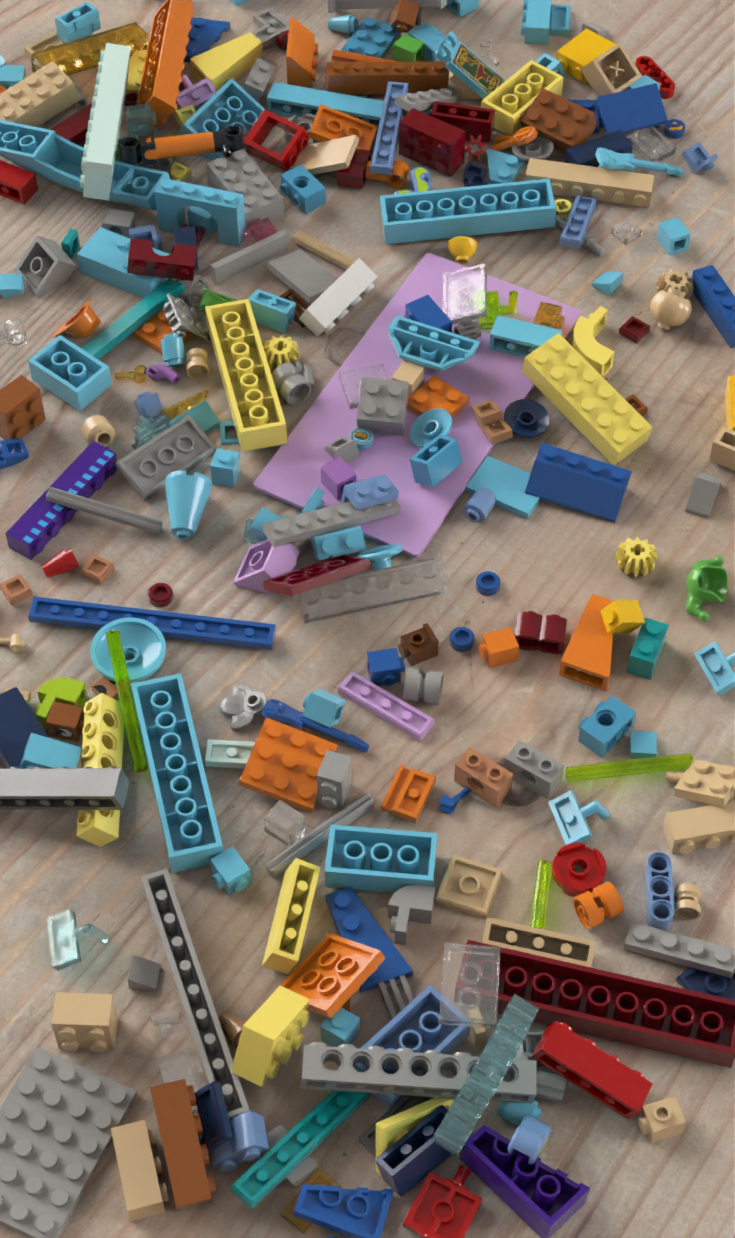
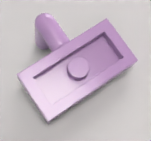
[176,75,217,110]

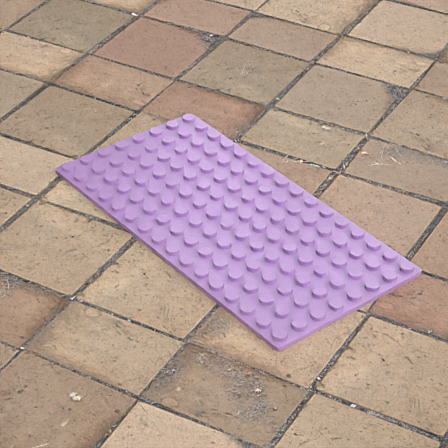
[254,253,582,558]

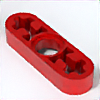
[635,56,675,99]

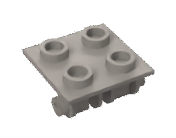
[163,294,211,342]

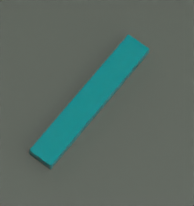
[81,279,185,360]
[230,1090,371,1210]

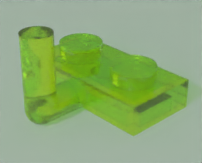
[476,291,518,330]

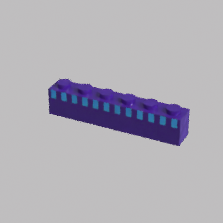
[5,441,117,560]

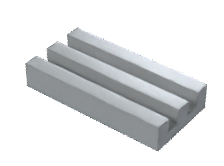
[378,975,414,1020]

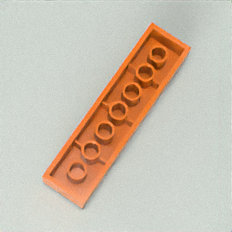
[133,0,194,133]

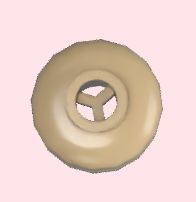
[82,415,115,447]

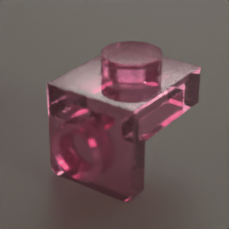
[245,217,277,242]

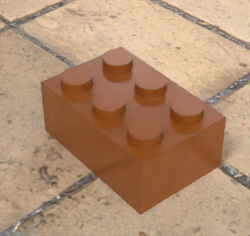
[520,88,597,153]

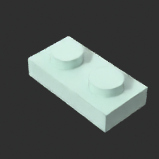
[205,739,255,769]

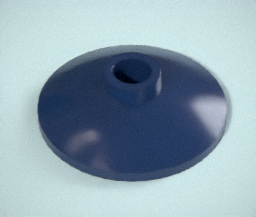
[504,399,550,438]

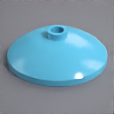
[90,618,166,683]

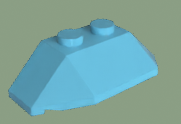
[388,315,480,371]

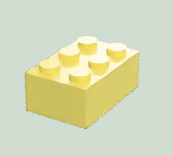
[231,986,310,1087]

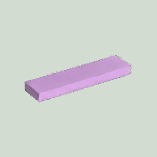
[337,671,435,742]

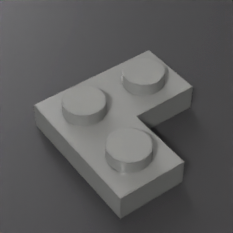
[251,8,290,49]

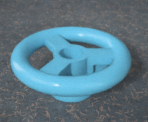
[356,544,403,571]

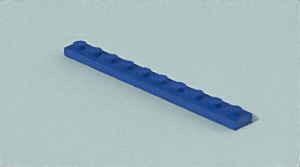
[28,596,276,650]

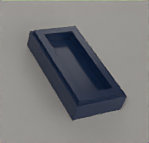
[195,1081,233,1149]

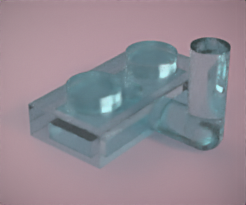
[47,909,109,971]

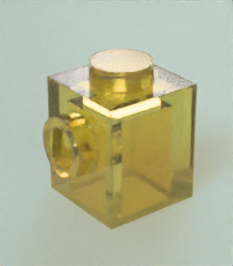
[533,302,565,330]

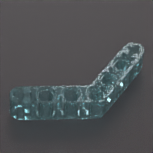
[431,993,539,1156]

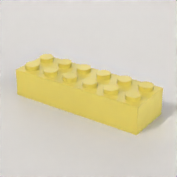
[521,333,653,466]

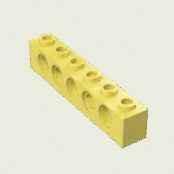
[77,693,125,847]

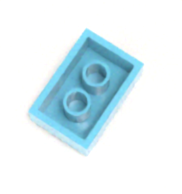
[28,335,112,411]

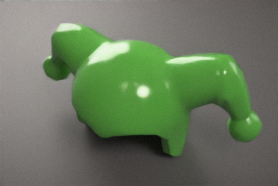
[686,556,729,622]

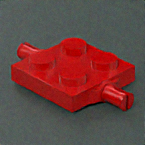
[403,1165,483,1238]

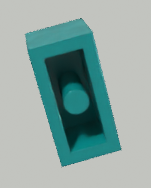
[627,617,669,680]

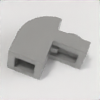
[388,885,435,945]

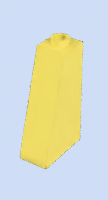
[190,32,263,91]

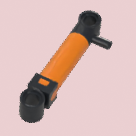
[118,126,244,165]

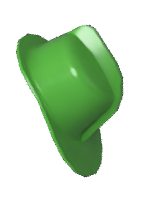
[199,285,239,314]

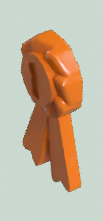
[491,126,538,151]

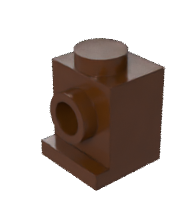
[398,623,439,666]

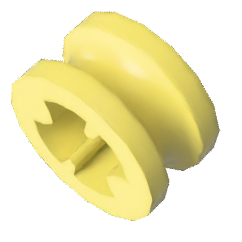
[554,199,572,220]

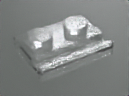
[627,127,676,162]

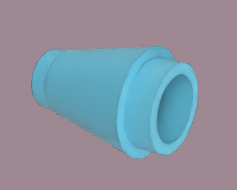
[328,14,358,35]

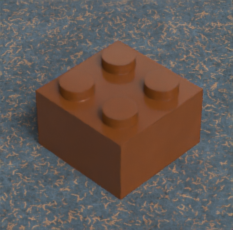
[0,375,46,440]

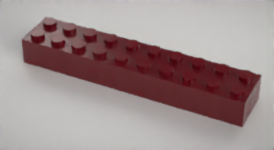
[454,940,735,1068]

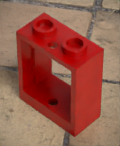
[244,109,309,172]

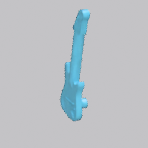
[595,148,684,177]

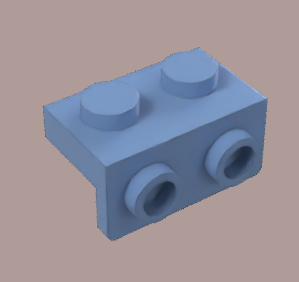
[341,474,399,510]

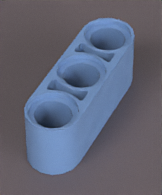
[645,852,674,931]

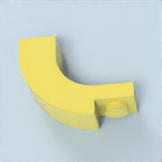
[572,306,615,377]

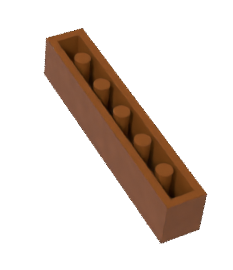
[325,61,449,95]

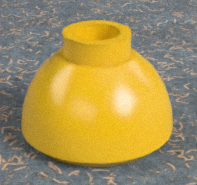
[448,236,478,264]

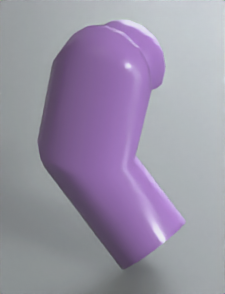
[146,364,181,384]

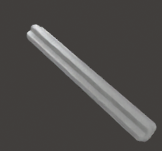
[46,487,162,534]
[266,793,374,877]

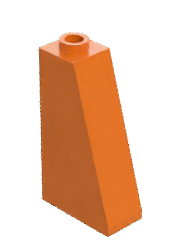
[559,594,613,691]

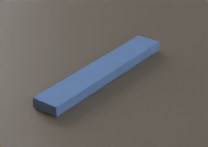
[370,81,409,175]

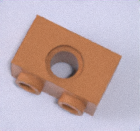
[454,747,513,808]

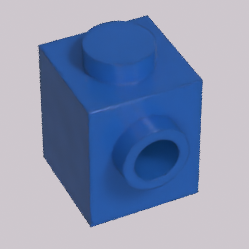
[367,648,405,686]

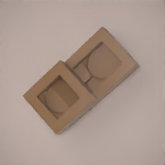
[471,399,513,445]

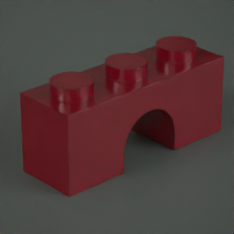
[127,238,197,281]

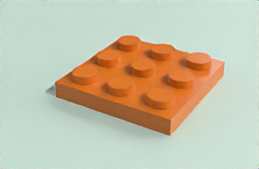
[238,717,338,813]
[280,933,386,1018]

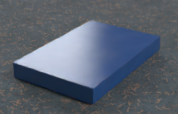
[596,83,668,134]

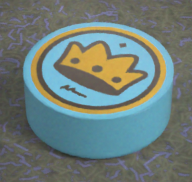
[350,427,373,450]

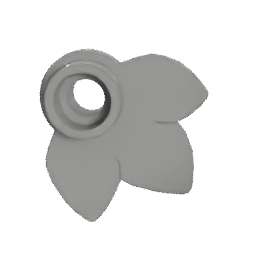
[218,684,268,730]

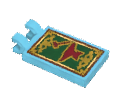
[435,31,505,99]

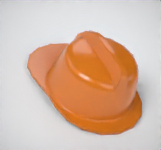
[52,300,101,338]

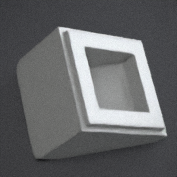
[582,23,609,37]
[325,436,360,464]
[127,956,161,991]

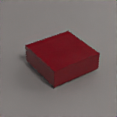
[619,316,650,344]

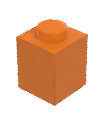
[479,627,519,668]

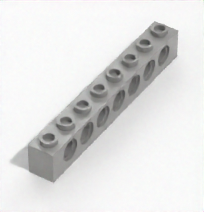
[300,1042,537,1104]

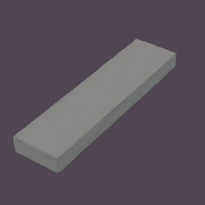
[211,230,288,284]

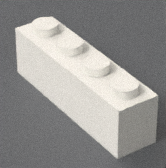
[299,258,378,337]

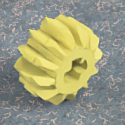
[263,335,300,371]
[616,536,658,578]

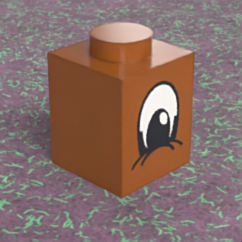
[46,701,84,742]

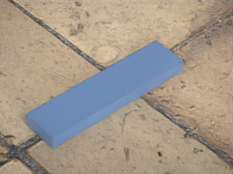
[559,195,597,249]

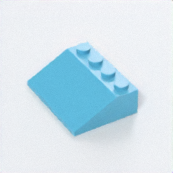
[176,78,264,161]

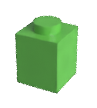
[392,34,424,62]

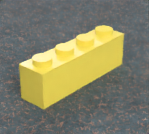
[262,858,321,974]

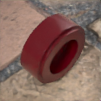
[148,583,173,607]

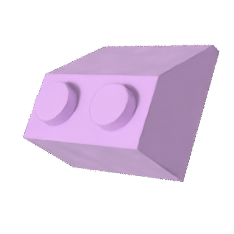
[233,539,300,594]

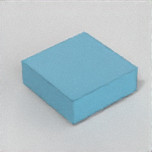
[630,731,657,759]

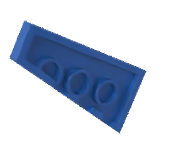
[325,887,413,993]

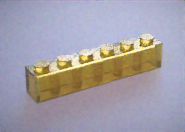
[31,22,148,76]

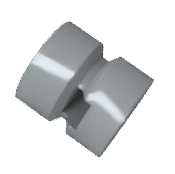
[271,363,311,406]
[403,667,444,705]

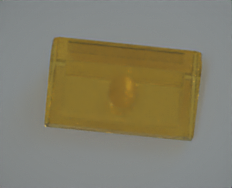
[160,390,208,422]

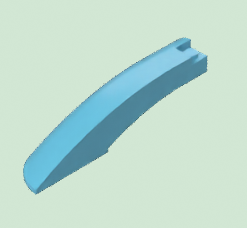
[0,120,170,211]

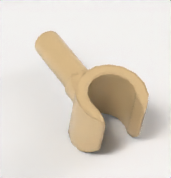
[0,634,25,654]

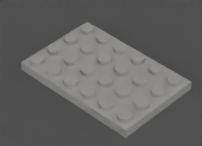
[0,1047,138,1238]

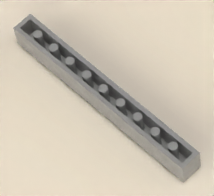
[141,868,250,1120]

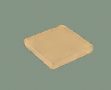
[435,854,503,919]

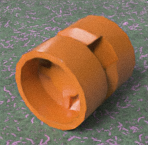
[573,881,624,929]

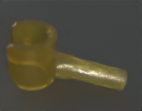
[115,365,147,383]

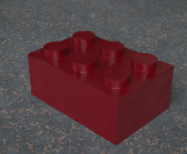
[399,108,465,177]

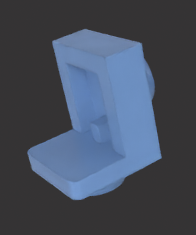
[681,142,718,174]
[128,225,162,250]
[134,392,166,427]

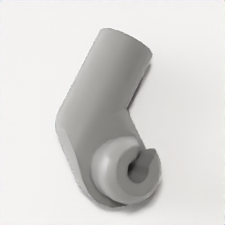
[292,361,314,390]

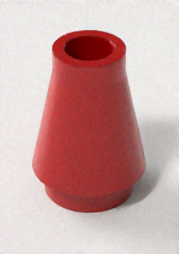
[41,548,79,578]

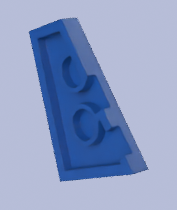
[183,17,230,62]
[292,1184,394,1238]

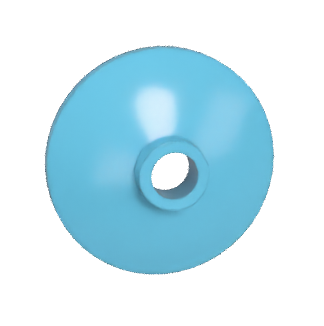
[410,408,452,448]

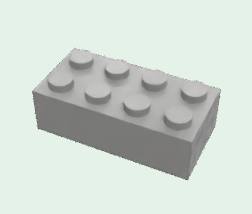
[206,149,284,232]

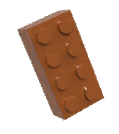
[150,1079,216,1211]

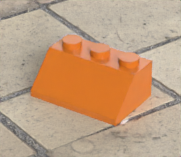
[286,18,319,88]

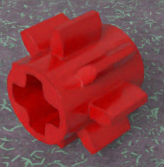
[465,135,487,160]

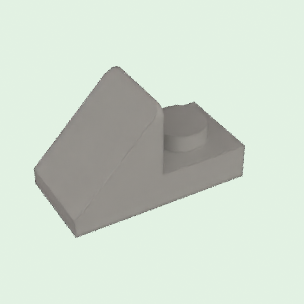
[685,472,722,518]

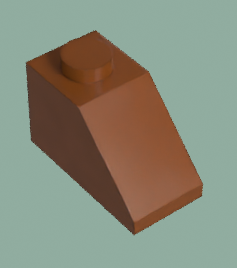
[390,0,420,33]

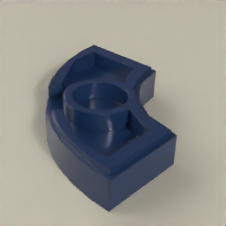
[463,162,489,187]

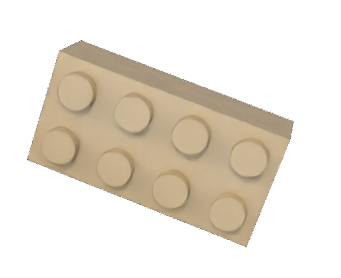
[0,61,80,127]

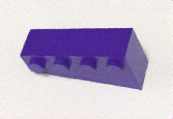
[459,1125,590,1238]

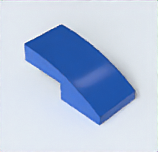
[0,438,29,470]

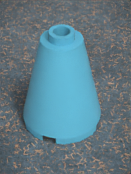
[165,471,212,540]

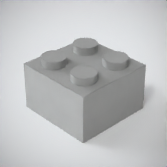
[356,377,409,435]

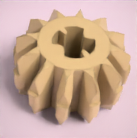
[656,269,694,299]

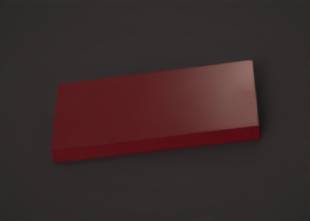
[263,555,371,596]

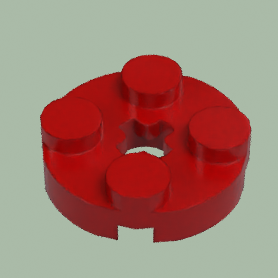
[552,843,606,896]

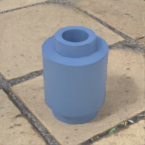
[464,488,496,523]

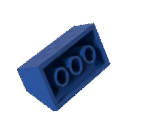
[525,443,632,523]

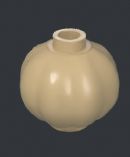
[650,287,692,330]

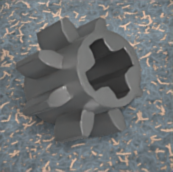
[454,318,481,341]

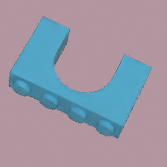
[155,178,246,247]

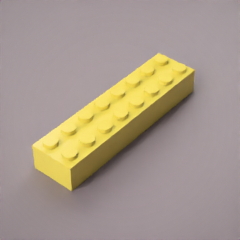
[205,299,287,452]

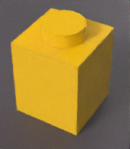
[600,600,645,634]

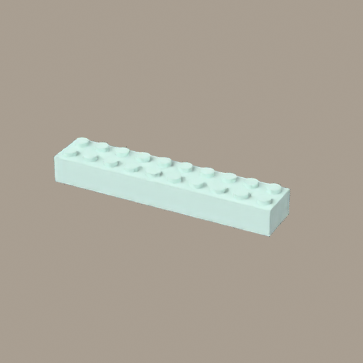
[80,43,131,201]

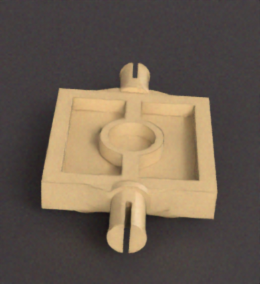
[666,760,735,807]

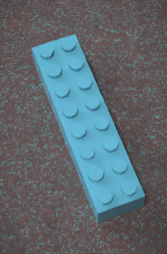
[380,179,556,244]
[131,673,223,873]

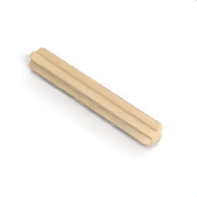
[294,231,356,270]

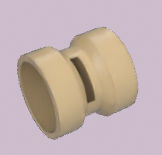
[185,348,209,380]
[674,883,702,920]

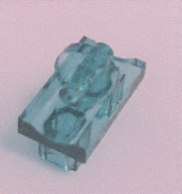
[131,414,170,450]

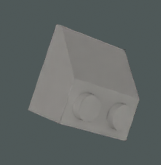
[15,236,77,296]

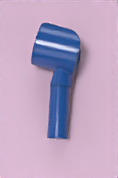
[438,787,471,814]

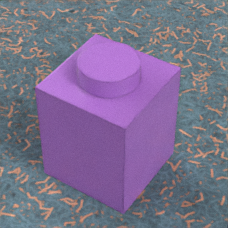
[321,457,356,500]

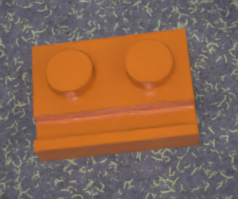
[381,765,436,824]

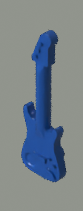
[262,699,369,753]

